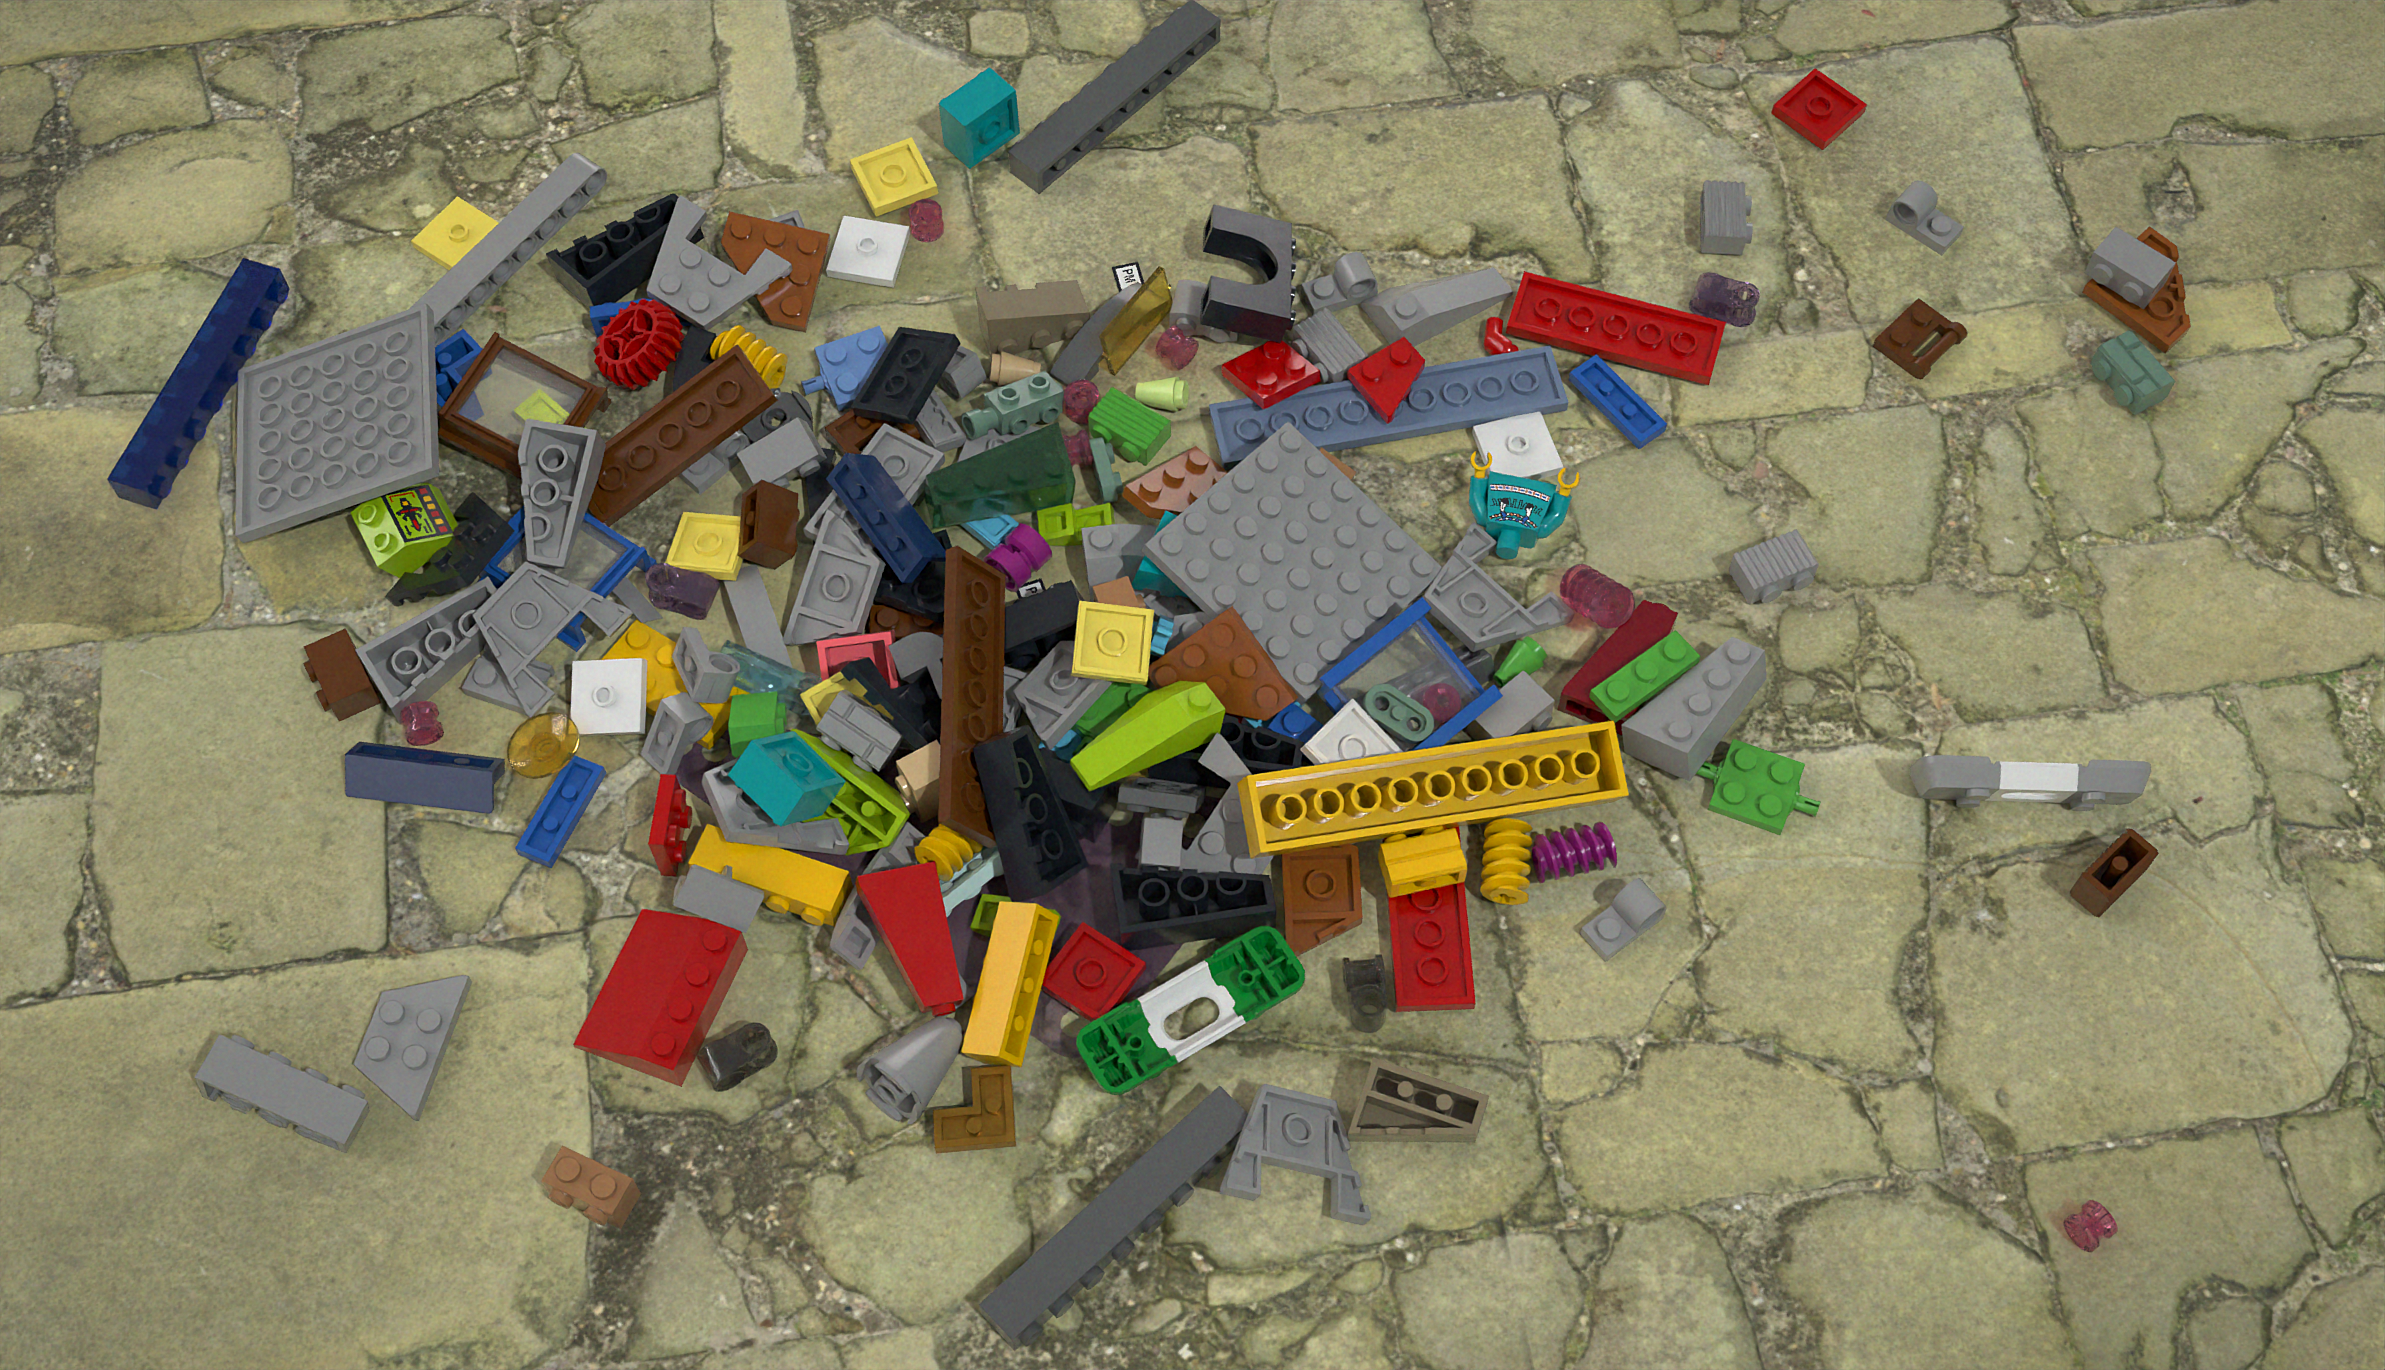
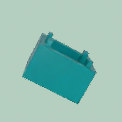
[938,67,1020,169]
[728,731,846,827]

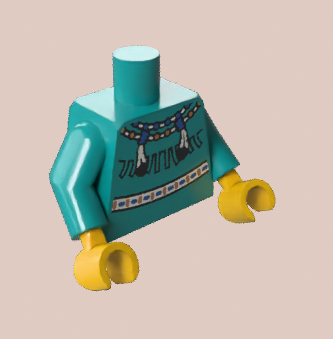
[1469,451,1581,559]

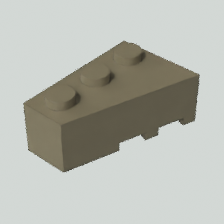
[975,280,1090,357]
[1348,1057,1489,1143]

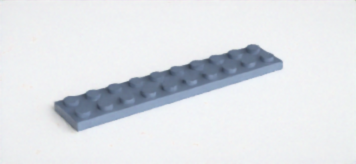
[1209,346,1569,470]

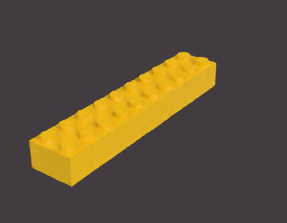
[1237,721,1629,859]

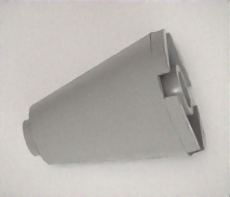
[857,1016,964,1124]

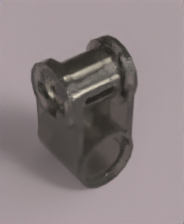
[1342,954,1388,1033]
[697,1022,778,1092]

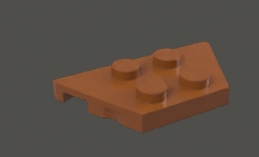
[1281,844,1363,957]

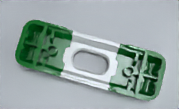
[1076,926,1305,1095]

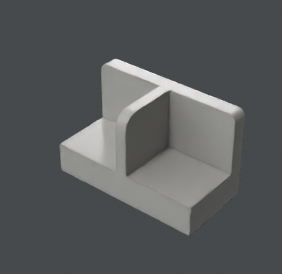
[673,864,764,933]

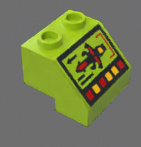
[350,482,458,578]

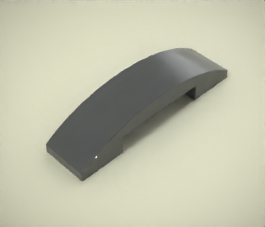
[1050,282,1165,394]

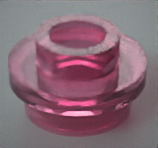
[1423,683,1461,721]

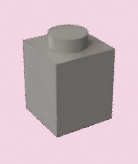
[1138,813,1183,871]

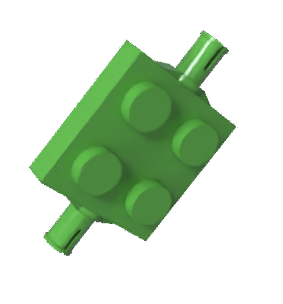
[1071,665,1153,757]
[1696,739,1821,835]

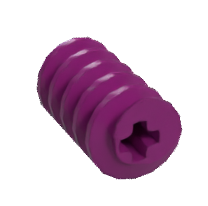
[1532,822,1617,883]

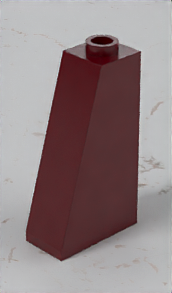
[1557,600,1678,736]

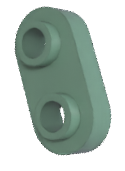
[1088,437,1123,504]
[1362,683,1434,744]

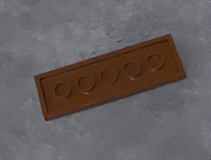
[588,344,778,527]

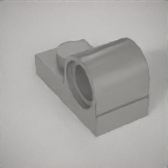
[1885,181,1964,256]
[1301,252,1378,315]
[939,346,986,401]
[678,430,751,495]
[672,627,740,703]
[641,692,714,775]
[1580,878,1666,962]

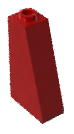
[855,861,964,1017]

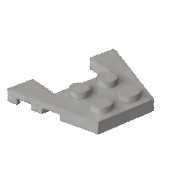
[646,195,793,330]
[1423,522,1575,652]
[473,561,634,718]
[1134,732,1274,874]
[701,757,849,855]
[1220,1084,1371,1225]

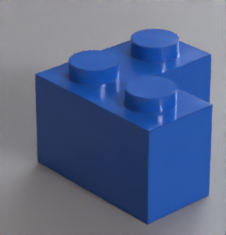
[435,328,493,422]

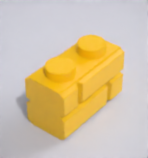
[1378,827,1467,898]

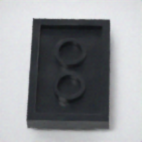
[851,327,961,425]

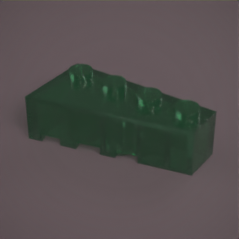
[925,422,1076,528]

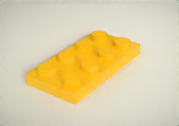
[601,619,754,750]

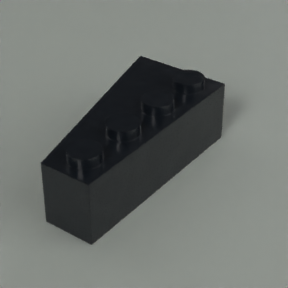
[546,193,704,309]
[938,580,1085,670]
[1148,714,1304,789]
[973,725,1089,902]
[1003,732,1117,843]
[1110,863,1276,951]

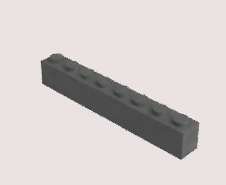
[1008,0,1221,194]
[979,1086,1248,1351]

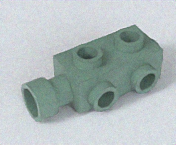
[962,371,1065,440]

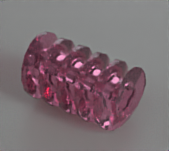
[1560,564,1635,629]

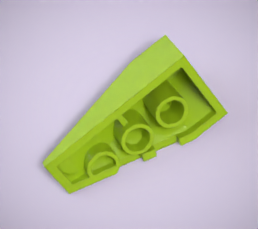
[1070,681,1226,791]

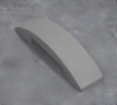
[723,564,799,693]
[830,822,925,970]

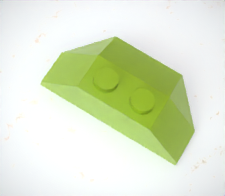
[790,729,910,855]

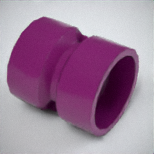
[983,523,1052,592]

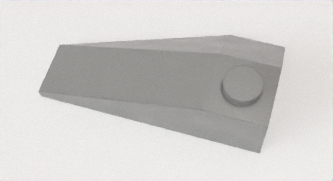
[1081,524,1157,602]

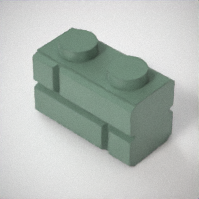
[2090,330,2175,415]

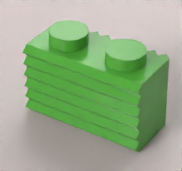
[1088,387,1171,466]
[728,691,788,758]

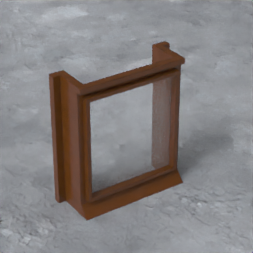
[438,332,611,480]

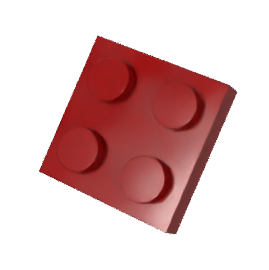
[1771,68,1867,150]
[1222,340,1320,410]
[648,774,692,877]
[1041,922,1146,1022]

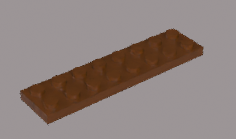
[938,545,1006,848]

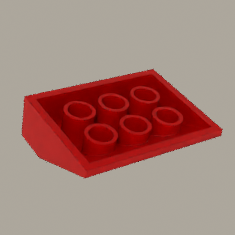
[573,909,748,1087]

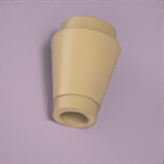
[989,351,1041,386]

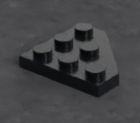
[874,529,952,623]

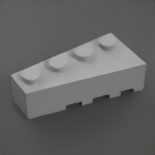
[355,577,497,724]
[1622,637,1767,782]
[195,1034,370,1153]

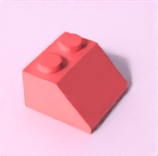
[816,630,901,689]

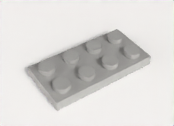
[804,423,945,554]

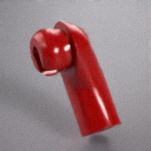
[1483,317,1519,355]

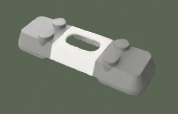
[1910,755,2151,811]

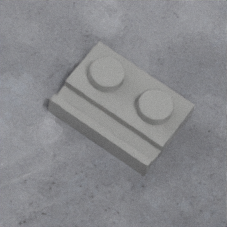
[462,644,555,716]

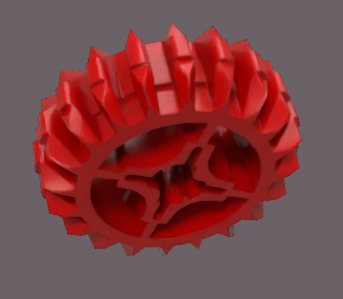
[593,298,684,390]

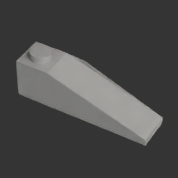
[1361,267,1513,347]
[518,419,606,569]

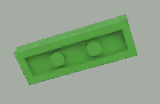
[1589,630,1701,723]

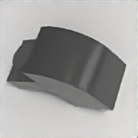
[888,632,943,699]

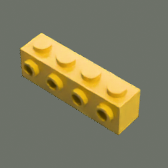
[688,824,853,927]
[961,901,1059,1067]

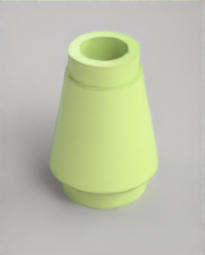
[1135,377,1189,412]

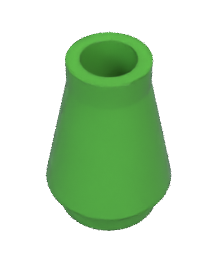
[1493,636,1547,687]

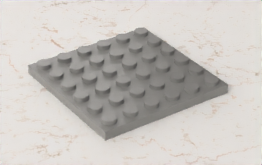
[235,303,439,543]
[1141,422,1442,706]

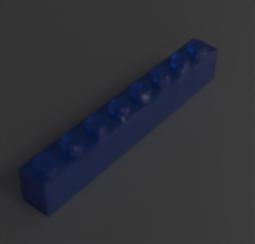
[107,258,290,510]

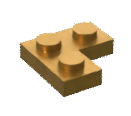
[933,1065,1016,1154]

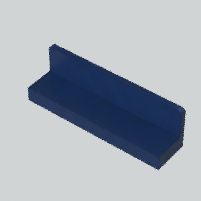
[826,453,946,583]
[345,742,505,814]

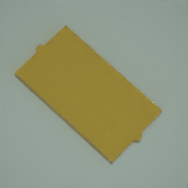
[1099,266,1173,376]

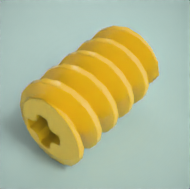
[710,325,788,389]
[1480,818,1533,905]
[914,824,983,882]

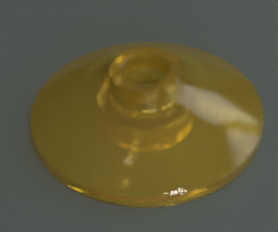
[507,712,580,779]

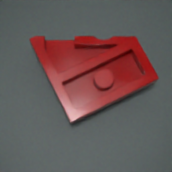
[1347,337,1425,424]

